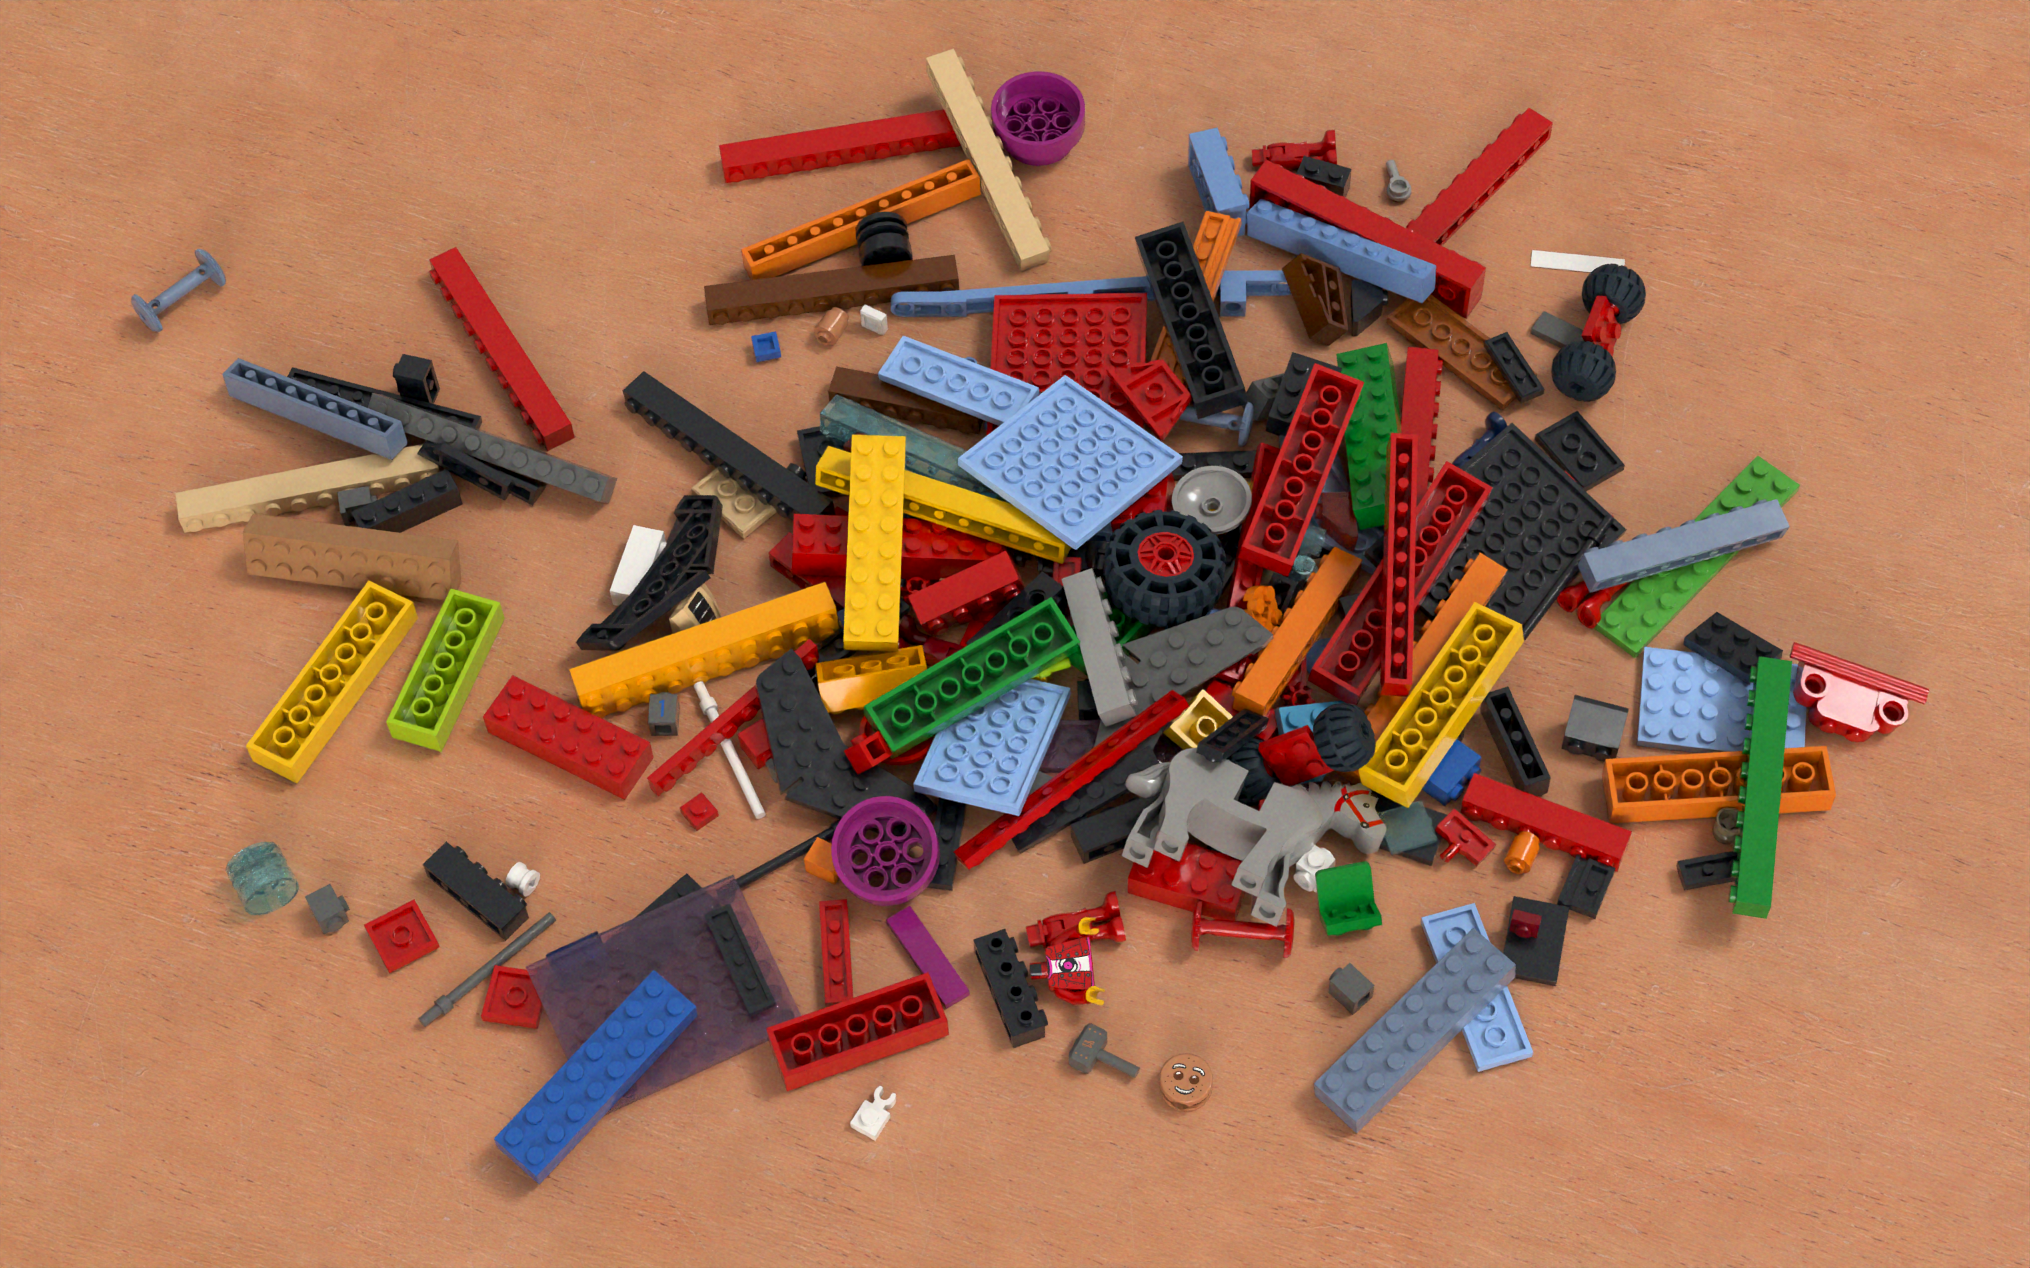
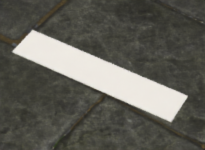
[1531,250,1625,272]

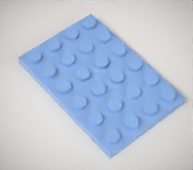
[1637,647,1806,753]
[913,679,1071,816]

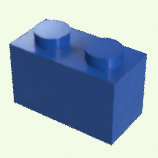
[1422,739,1481,806]

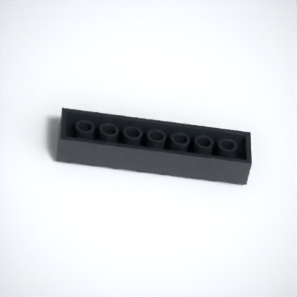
[1135,221,1248,419]

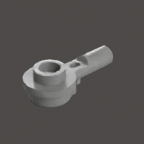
[1386,160,1411,201]

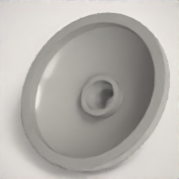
[1172,466,1252,535]

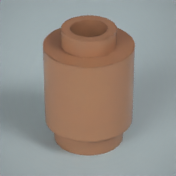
[814,307,849,345]

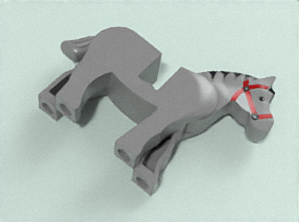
[1122,748,1386,927]

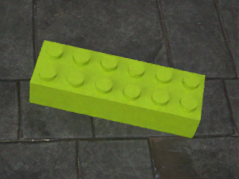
[386,589,505,752]

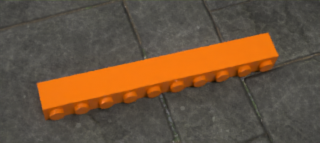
[741,159,981,280]
[1334,553,1508,785]

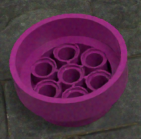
[991,71,1085,166]
[831,796,940,906]

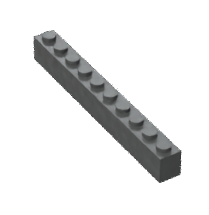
[368,393,617,503]

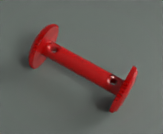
[1191,901,1295,958]

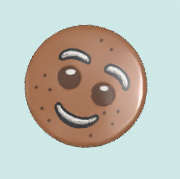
[1159,1053,1213,1111]

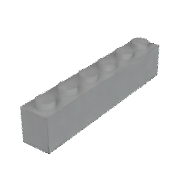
[1062,568,1138,727]

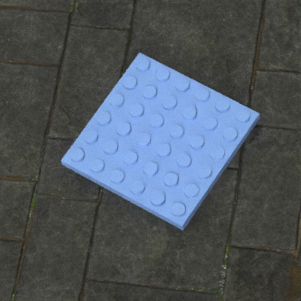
[958,375,1183,550]

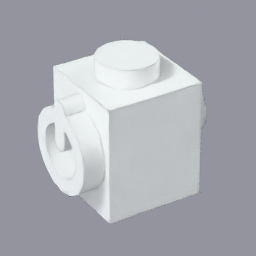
[1293,845,1336,893]

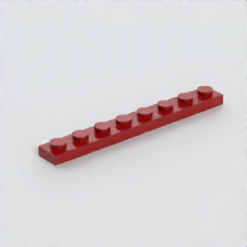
[647,639,820,796]

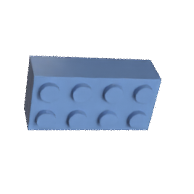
[1188,127,1249,236]

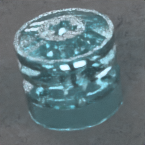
[225,842,299,915]

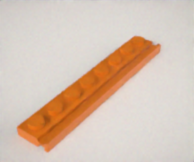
[1151,211,1242,384]

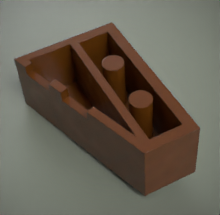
[1282,253,1349,346]

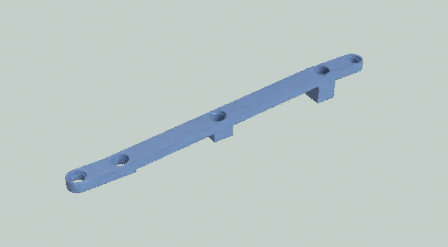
[890,270,1291,317]

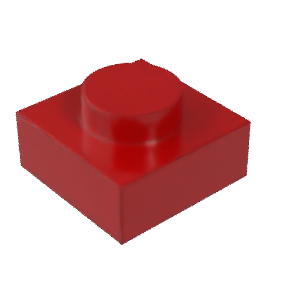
[680,792,719,831]

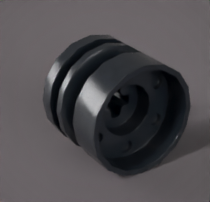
[855,212,913,266]

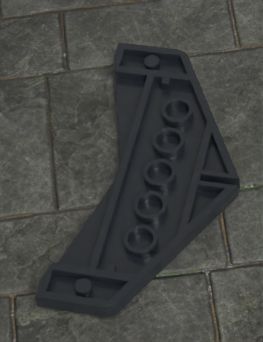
[576,495,723,651]
[755,648,937,837]

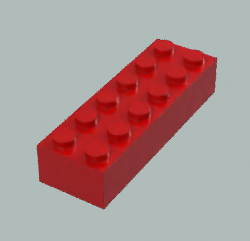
[483,675,654,800]
[766,972,949,1091]

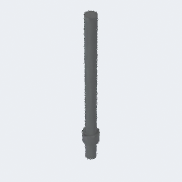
[418,912,556,1027]

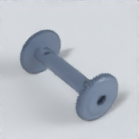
[131,249,226,332]
[1179,402,1254,447]

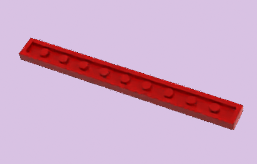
[1214,442,1280,684]
[953,690,1189,870]

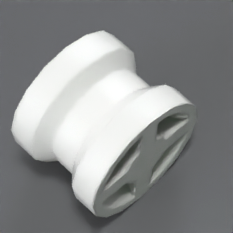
[505,862,540,897]

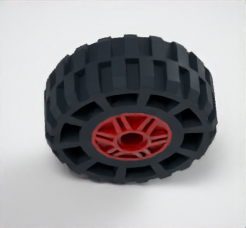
[1103,510,1226,627]

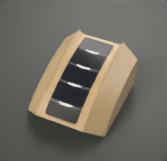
[669,583,722,634]

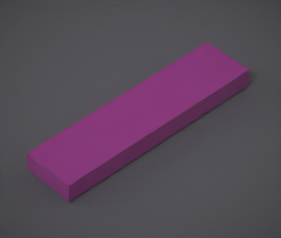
[886,906,970,1009]

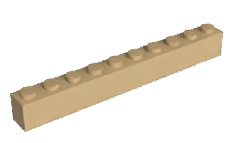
[926,48,1052,272]
[175,444,441,533]

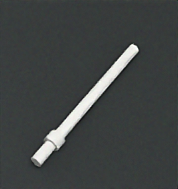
[694,681,766,819]

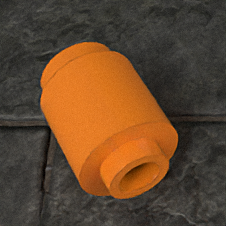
[1504,831,1540,874]

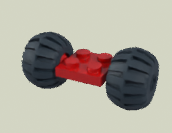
[1551,263,1646,402]
[1227,703,1376,806]

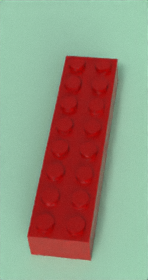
[1238,363,1364,577]
[792,514,1006,580]

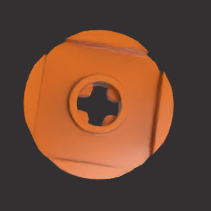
[1243,585,1283,633]

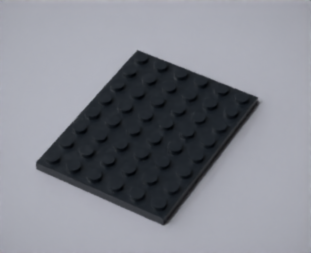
[1364,423,1627,626]

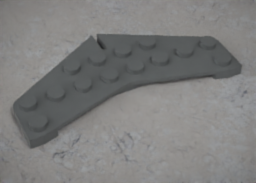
[1094,607,1273,794]

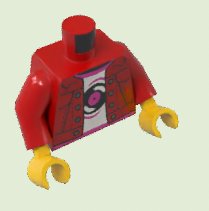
[1030,917,1105,1006]

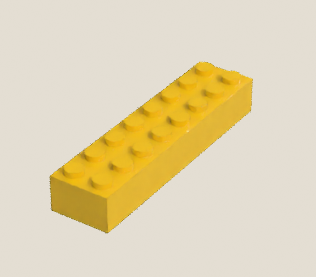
[843,435,906,652]
[246,580,418,783]
[1358,602,1524,808]

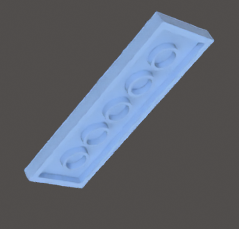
[878,336,1039,426]
[1420,903,1533,1072]

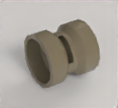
[1713,807,1740,844]

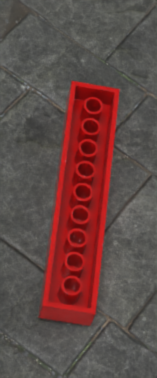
[1249,160,1486,319]
[1308,461,1493,706]

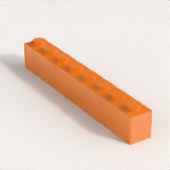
[1232,547,1363,717]

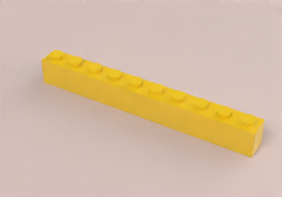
[815,446,1071,564]

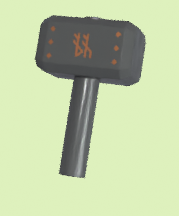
[1069,1023,1140,1078]

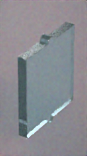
[1377,801,1438,855]

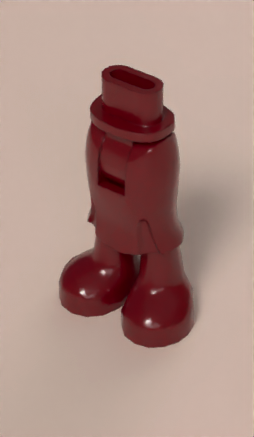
[898,614,964,667]

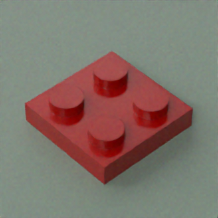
[364,899,440,973]
[481,965,551,1029]

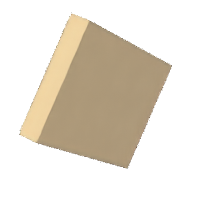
[691,468,777,539]

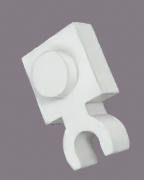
[850,1086,896,1141]

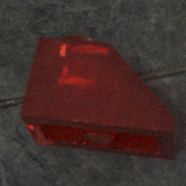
[1313,492,1358,551]

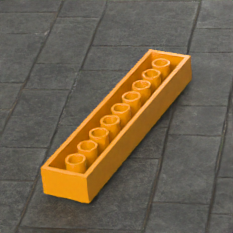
[569,582,839,718]

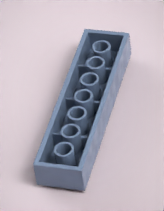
[1314,928,1516,1133]

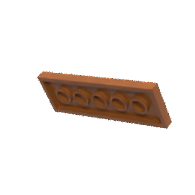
[1386,294,1537,410]

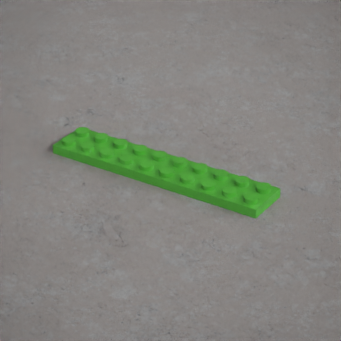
[1594,456,1800,658]

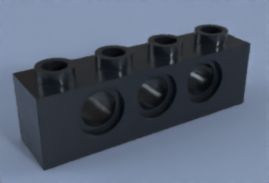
[966,571,1068,646]

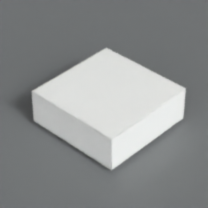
[860,305,888,335]

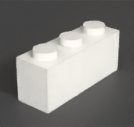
[610,525,667,606]

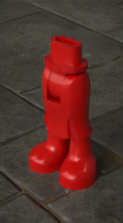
[1252,129,1337,170]
[1557,579,1628,629]
[1026,891,1126,948]

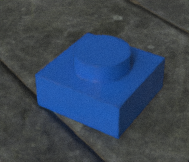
[751,331,781,362]

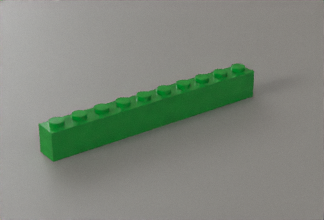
[1728,656,1792,919]

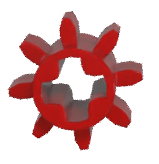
[900,577,931,607]
[1280,682,1316,707]

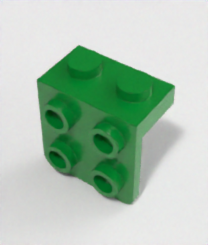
[1315,861,1382,936]

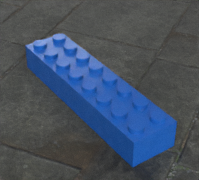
[494,970,698,1185]

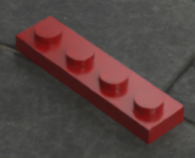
[819,899,854,1007]

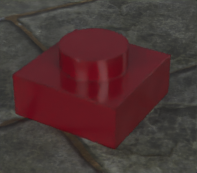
[1509,909,1542,938]

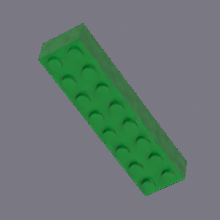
[1336,343,1402,530]
[863,597,1080,760]

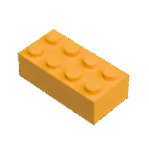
[816,645,927,714]

